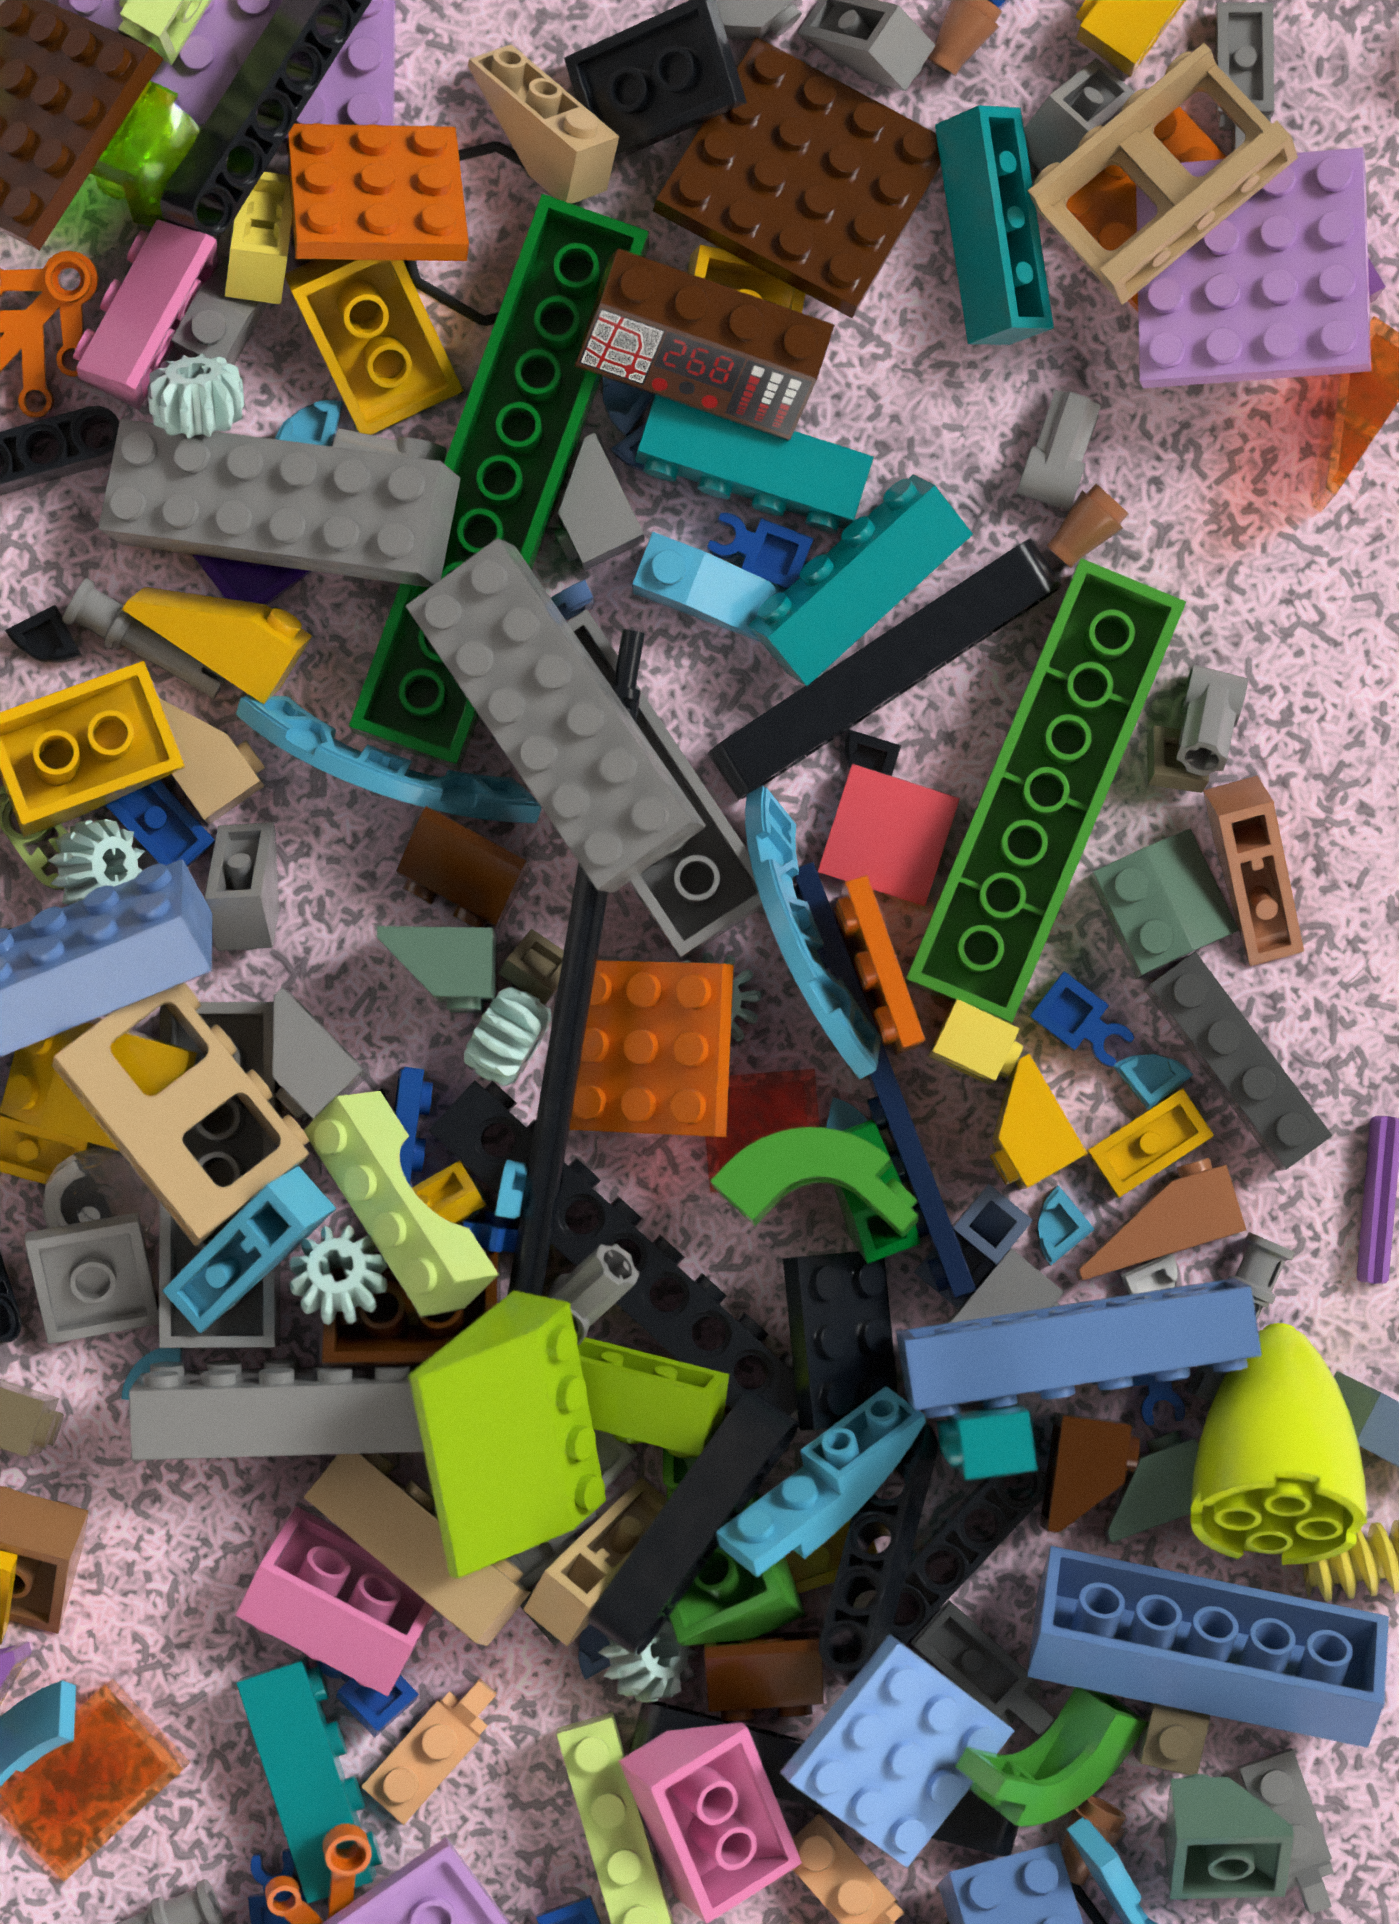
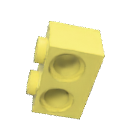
[225,171,292,305]
[927,999,1024,1085]

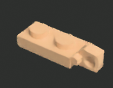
[361,1678,497,1825]
[792,1813,905,1924]

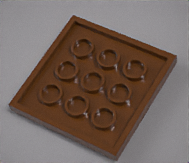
[0,0,163,251]
[653,37,941,319]

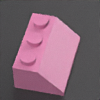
[73,220,218,410]
[235,1506,435,1697]
[619,1723,802,1924]

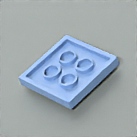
[780,1634,1014,1868]

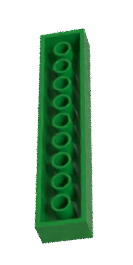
[349,194,649,771]

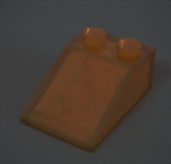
[1312,316,1399,512]
[0,1679,191,1882]

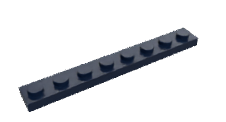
[792,862,976,1300]

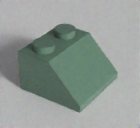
[1088,828,1239,979]
[377,926,497,1013]
[1164,1774,1294,1900]

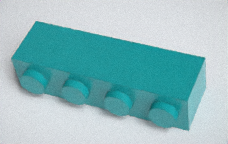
[935,105,1054,345]
[635,395,874,534]
[747,474,973,686]
[936,1402,1037,1480]
[236,1657,383,1904]

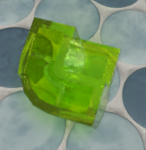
[90,81,205,226]

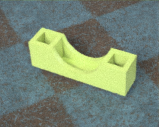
[303,1091,499,1316]
[557,1712,674,1924]

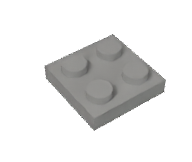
[25,1212,159,1344]

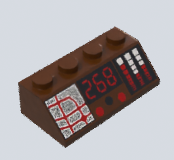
[574,248,835,441]

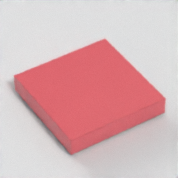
[817,763,960,906]

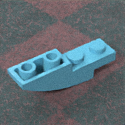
[716,1386,926,1577]

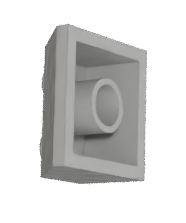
[272,987,370,1121]

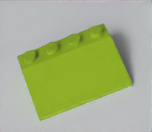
[409,1291,606,1578]

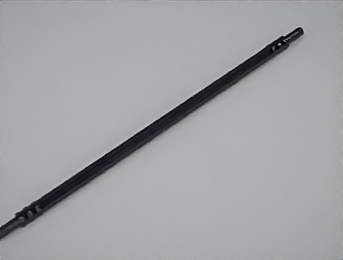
[507,629,645,1296]

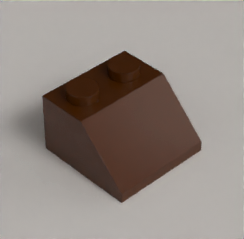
[396,806,531,929]
[1040,1412,1140,1533]
[704,1630,824,1721]

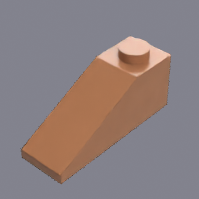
[1203,775,1304,967]
[1075,1158,1247,1281]

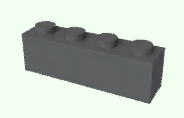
[1144,951,1333,1171]

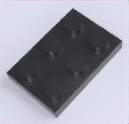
[564,0,747,162]
[783,1251,898,1431]

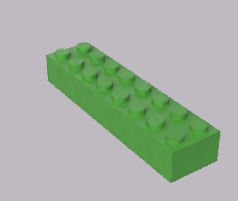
[904,558,1186,1024]

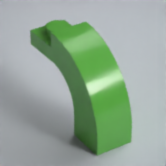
[710,1127,918,1238]
[955,1687,1147,1826]

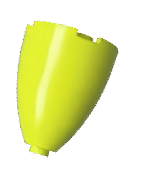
[1191,1323,1367,1565]

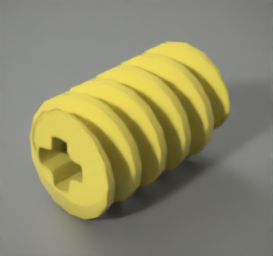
[1302,1520,1399,1602]

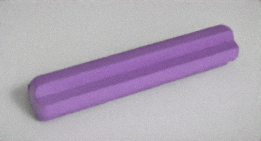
[1356,1116,1399,1284]

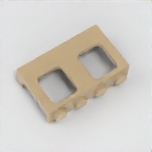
[1028,43,1298,305]
[52,982,309,1247]

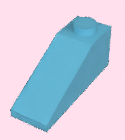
[632,532,787,642]
[162,1166,337,1333]

